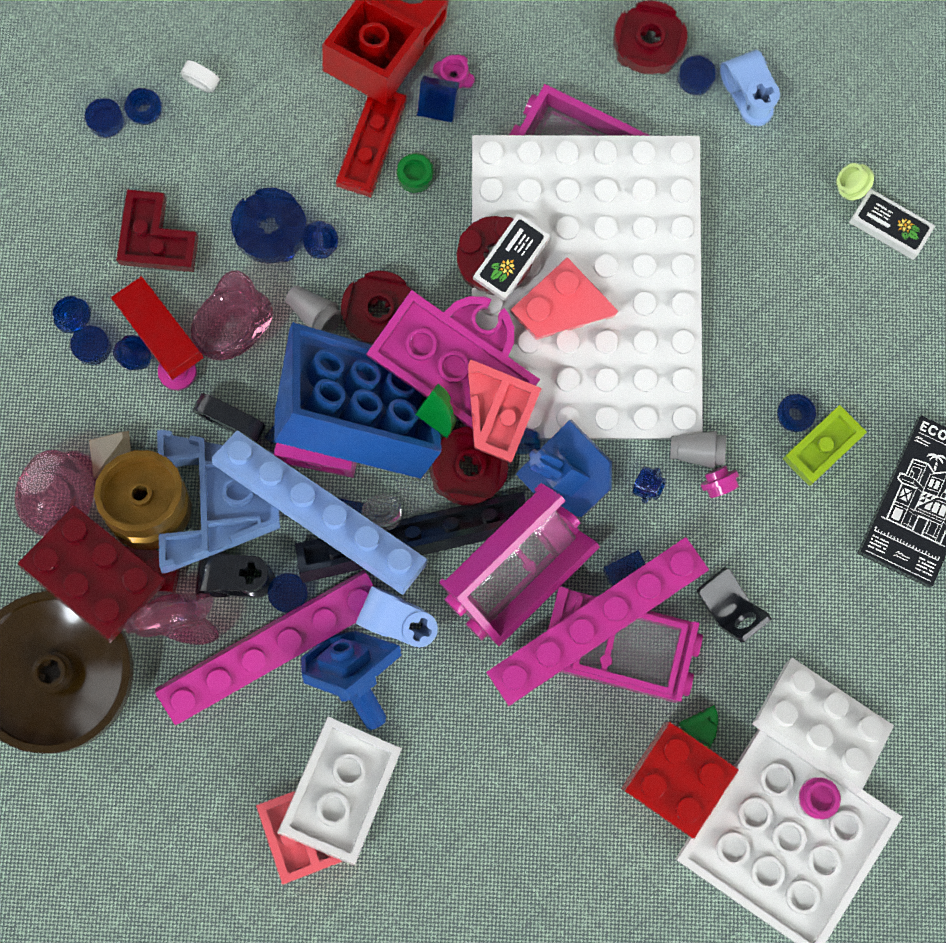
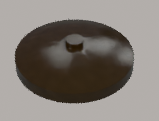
[0,591,134,754]

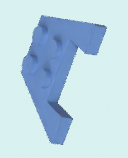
[157,430,281,573]

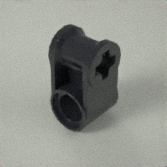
[195,552,275,598]

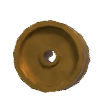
[94,450,192,550]

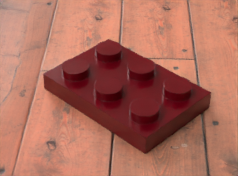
[17,505,166,643]

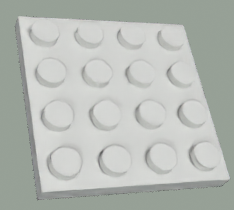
[675,729,902,943]

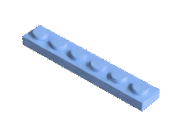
[212,431,427,595]

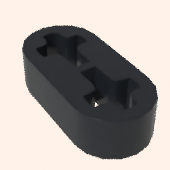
[192,393,266,443]

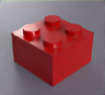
[621,722,739,839]

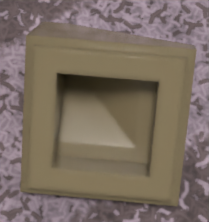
[89,431,131,479]

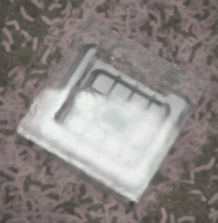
[394,469,445,517]

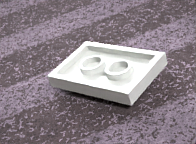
[752,658,894,794]
[278,717,402,865]

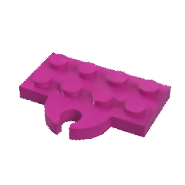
[367,290,540,429]

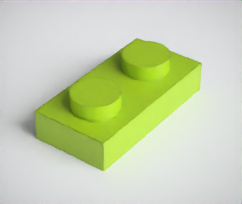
[782,405,867,486]

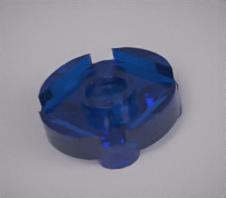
[231,188,308,264]

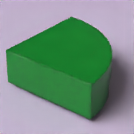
[415,383,457,438]
[678,705,719,749]

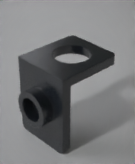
[697,567,772,643]

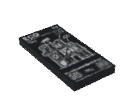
[857,416,946,588]

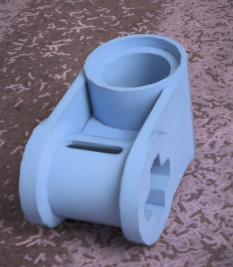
[720,50,780,126]
[356,586,438,647]

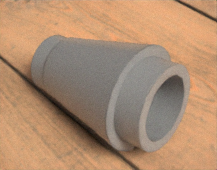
[285,285,342,333]
[670,431,726,469]

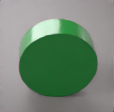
[397,153,434,193]

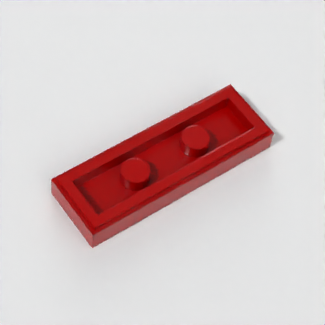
[336,92,407,198]
[110,276,204,380]

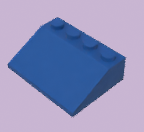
[274,322,442,479]

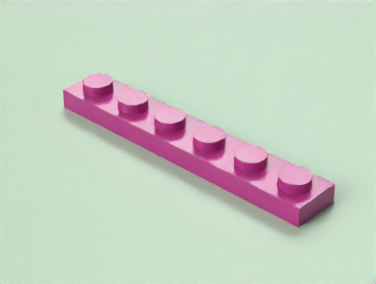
[486,537,709,707]
[155,570,373,726]

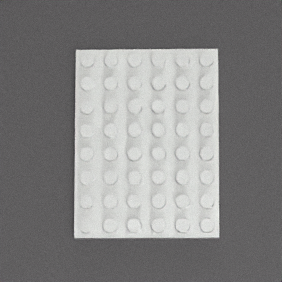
[472,135,703,440]

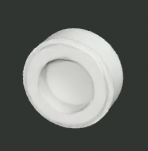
[181,60,220,93]

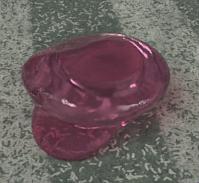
[190,270,273,361]
[14,450,97,536]
[124,593,219,645]

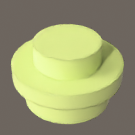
[836,163,874,201]

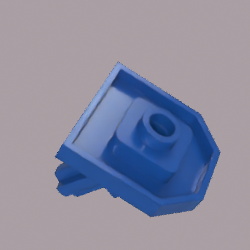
[516,420,612,517]
[301,631,402,730]

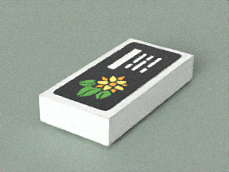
[849,189,935,260]
[473,213,551,301]

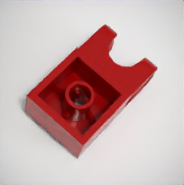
[322,0,449,105]

